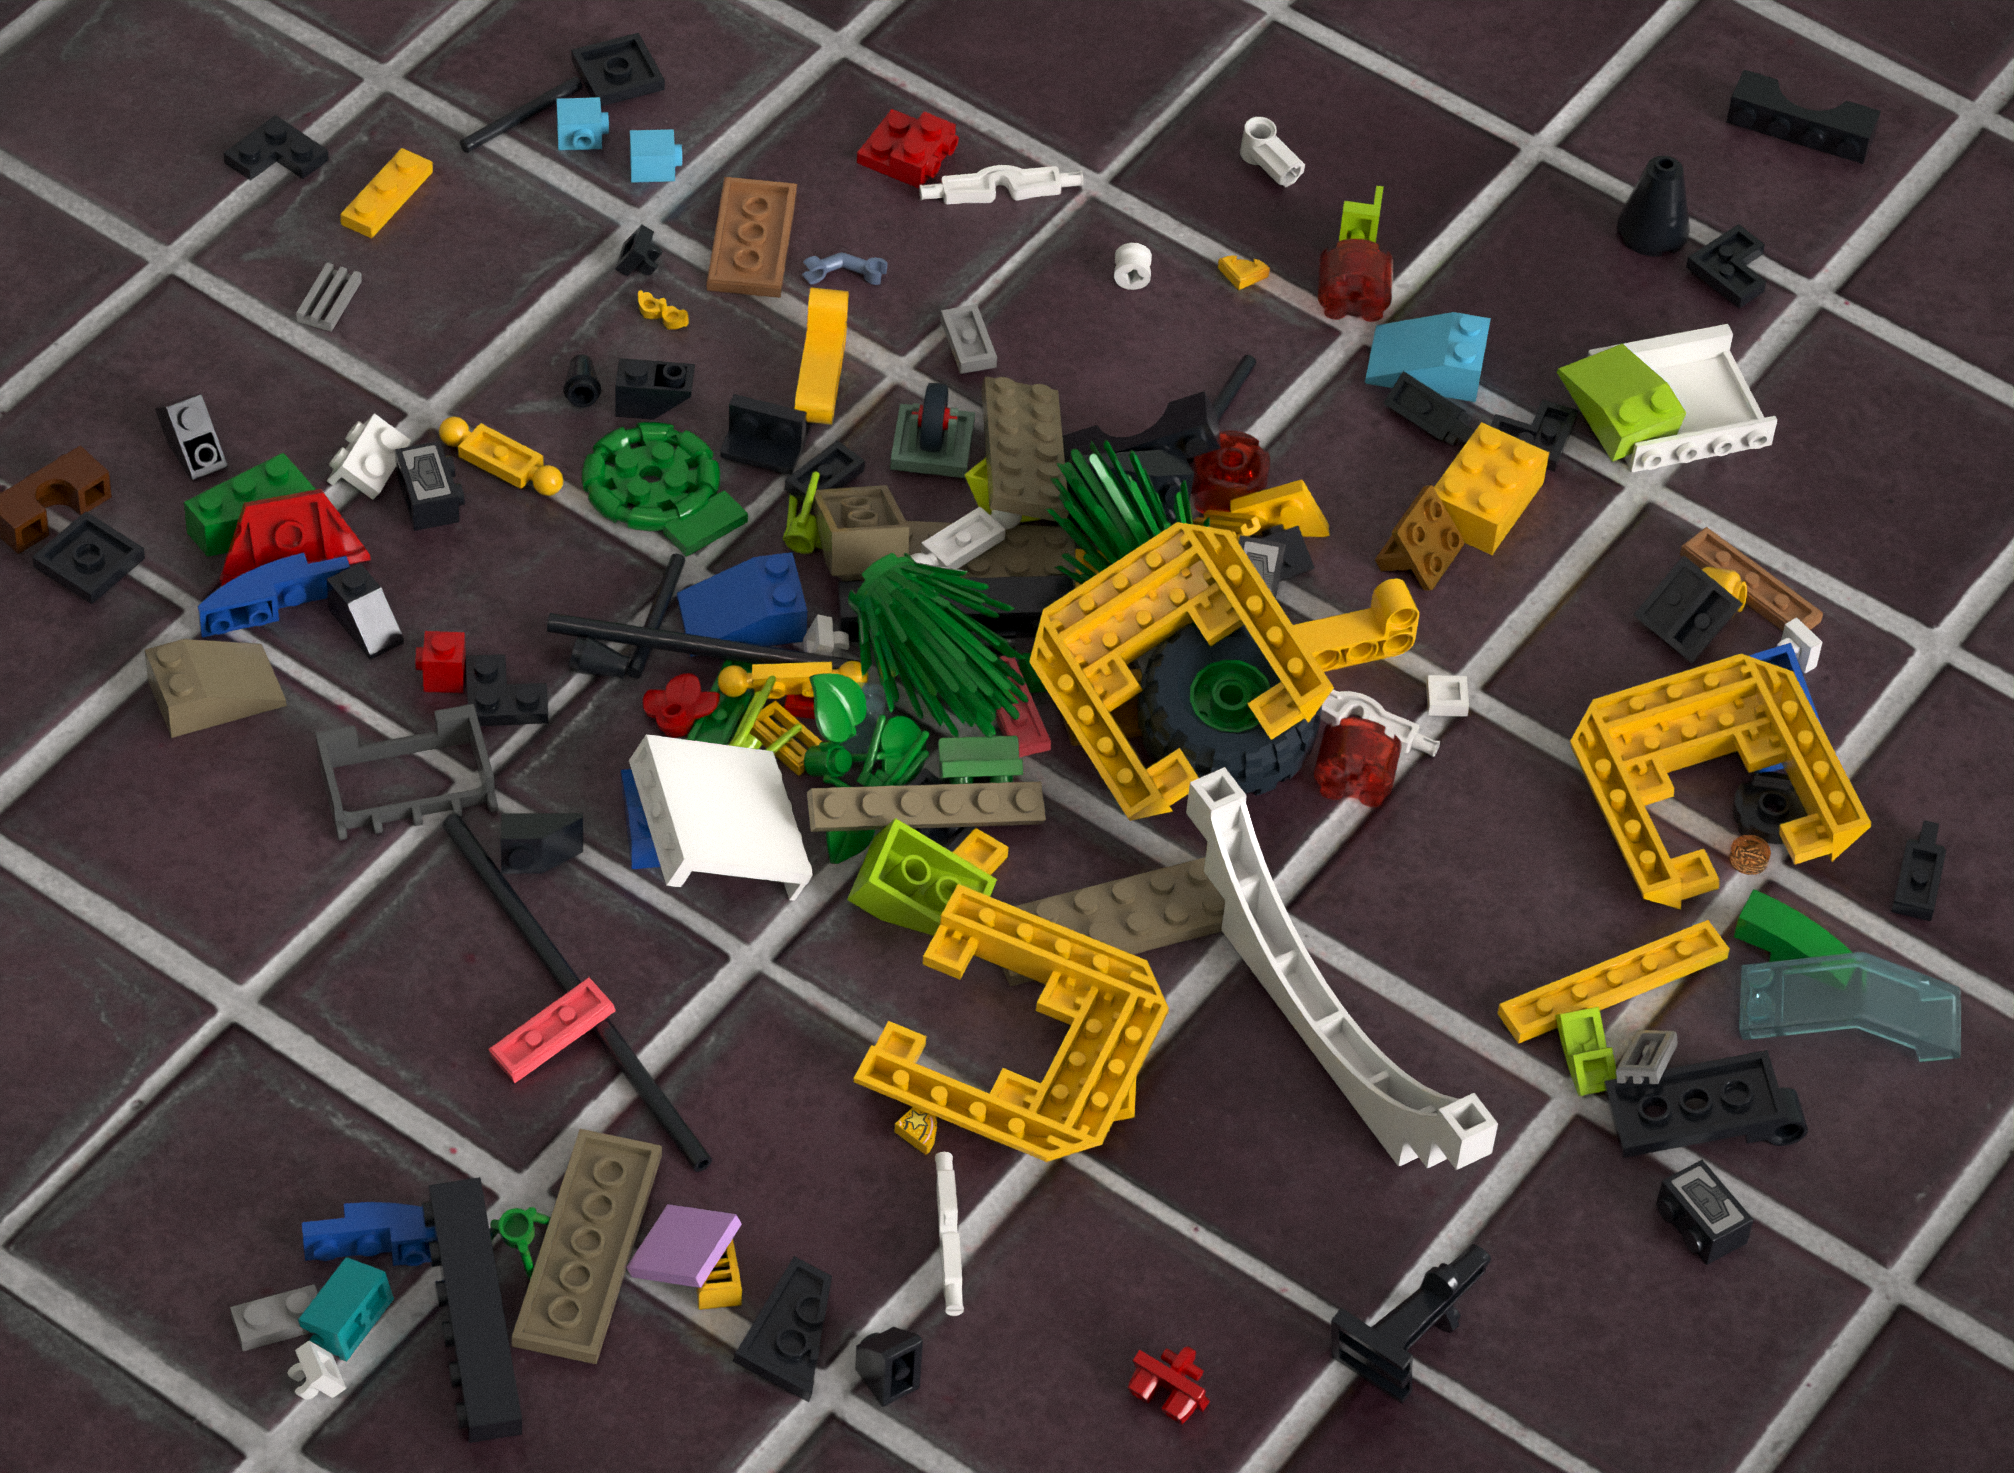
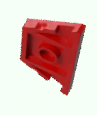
[220,489,371,586]

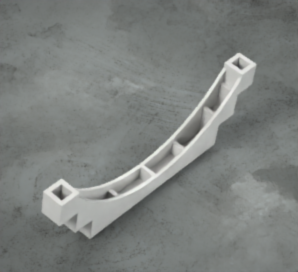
[1186,767,1498,1170]

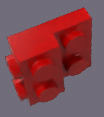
[857,109,959,189]

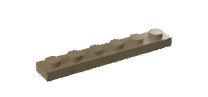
[807,781,1046,832]

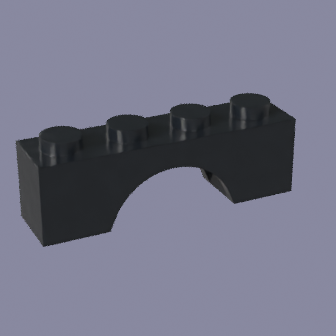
[1726,70,1881,164]
[1062,391,1221,463]

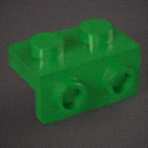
[938,736,1023,784]

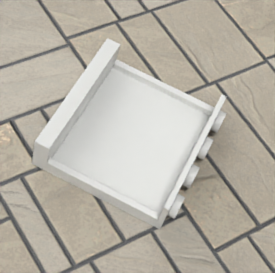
[1587,324,1777,473]
[629,734,813,901]

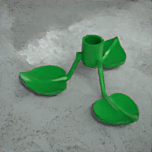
[804,673,927,864]

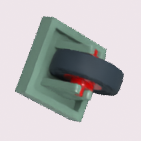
[890,383,975,478]

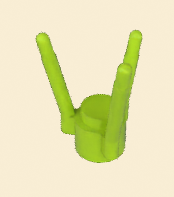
[783,472,822,554]
[728,675,802,754]

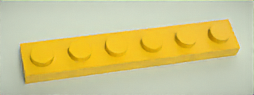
[1497,920,1730,1044]

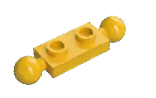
[439,416,563,496]
[718,661,869,699]

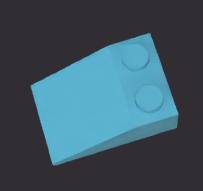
[1365,312,1491,402]

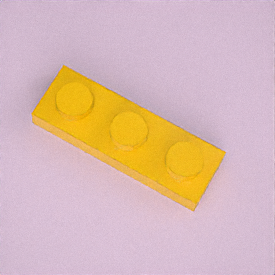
[340,148,433,239]

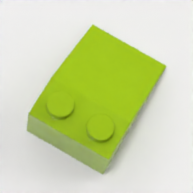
[1557,343,1686,462]
[847,818,997,936]

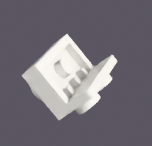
[327,413,411,500]

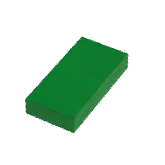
[663,490,748,557]

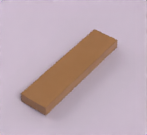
[1680,527,1823,631]

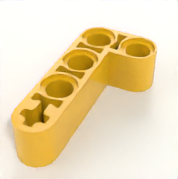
[794,287,849,425]
[1293,578,1419,672]

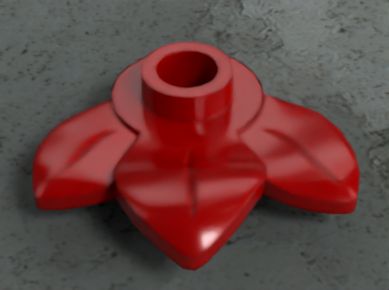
[643,673,720,738]

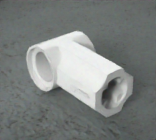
[1240,117,1305,188]

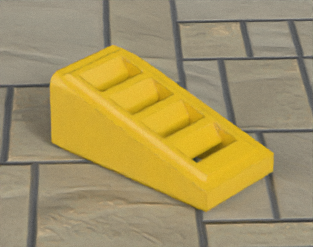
[696,1239,742,1310]

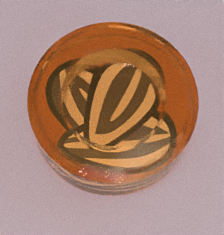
[1729,835,1771,875]

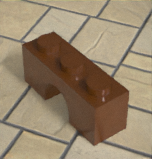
[0,445,112,554]

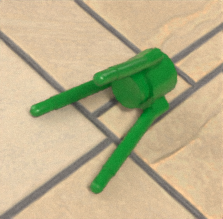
[856,714,929,787]
[489,1207,551,1280]

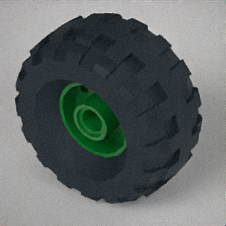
[1137,624,1322,796]

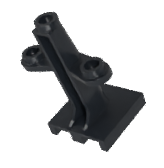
[1331,1244,1491,1404]

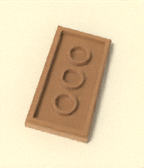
[707,177,797,298]

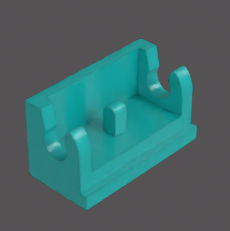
[298,1257,394,1362]

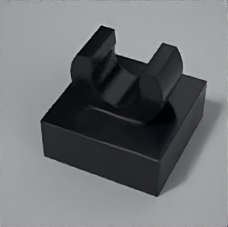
[615,224,663,276]

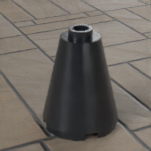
[1616,156,1690,257]

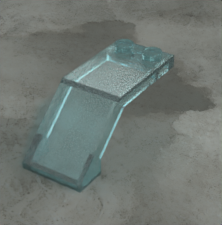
[1739,952,1961,1062]

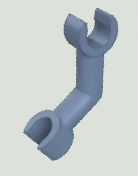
[802,252,888,285]

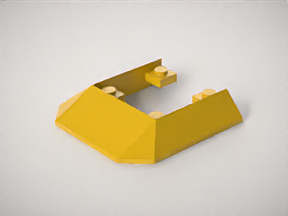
[1029,522,1334,821]
[1570,654,1871,909]
[853,884,1169,1162]

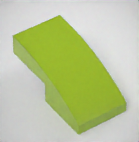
[1555,1007,1617,1096]

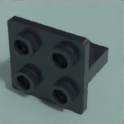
[720,394,814,474]

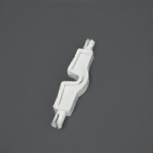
[919,165,1083,205]
[1321,690,1440,757]
[935,1152,964,1316]

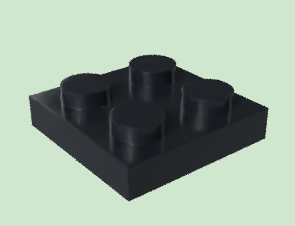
[571,33,665,106]
[32,511,145,604]

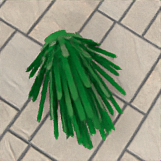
[1046,439,1210,584]
[848,552,1028,738]

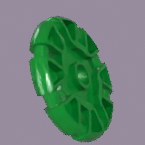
[581,422,720,531]

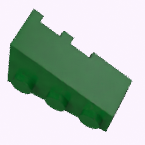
[184,453,316,557]

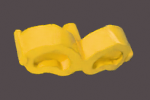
[638,290,689,330]

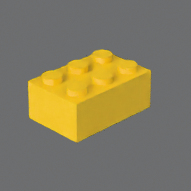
[1434,422,1549,555]

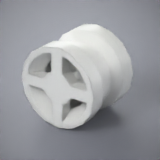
[1114,243,1152,290]

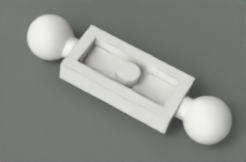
[910,507,1022,569]

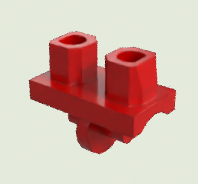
[1127,1346,1210,1425]

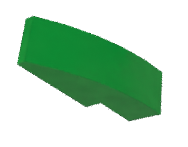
[1734,889,1860,993]

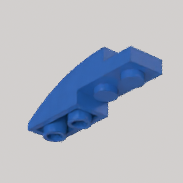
[198,553,350,637]
[302,1202,435,1266]

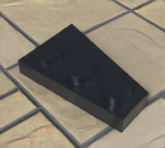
[732,1256,832,1402]

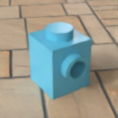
[556,97,609,150]
[630,129,682,182]

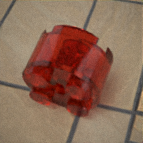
[1317,239,1394,322]
[1191,430,1270,513]
[1314,717,1402,807]

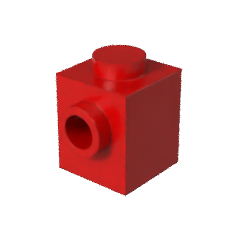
[415,631,466,693]

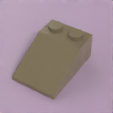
[812,485,909,579]
[145,639,287,738]

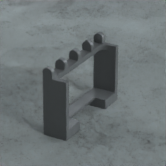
[315,704,498,840]

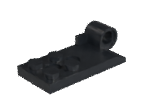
[1604,1050,1808,1158]

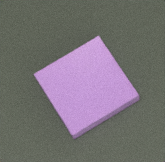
[626,1204,742,1288]

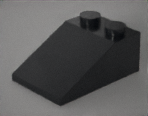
[1067,448,1194,532]

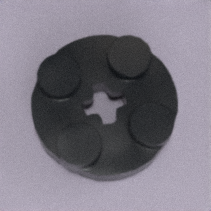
[1732,772,1808,844]

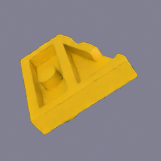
[1230,479,1330,537]

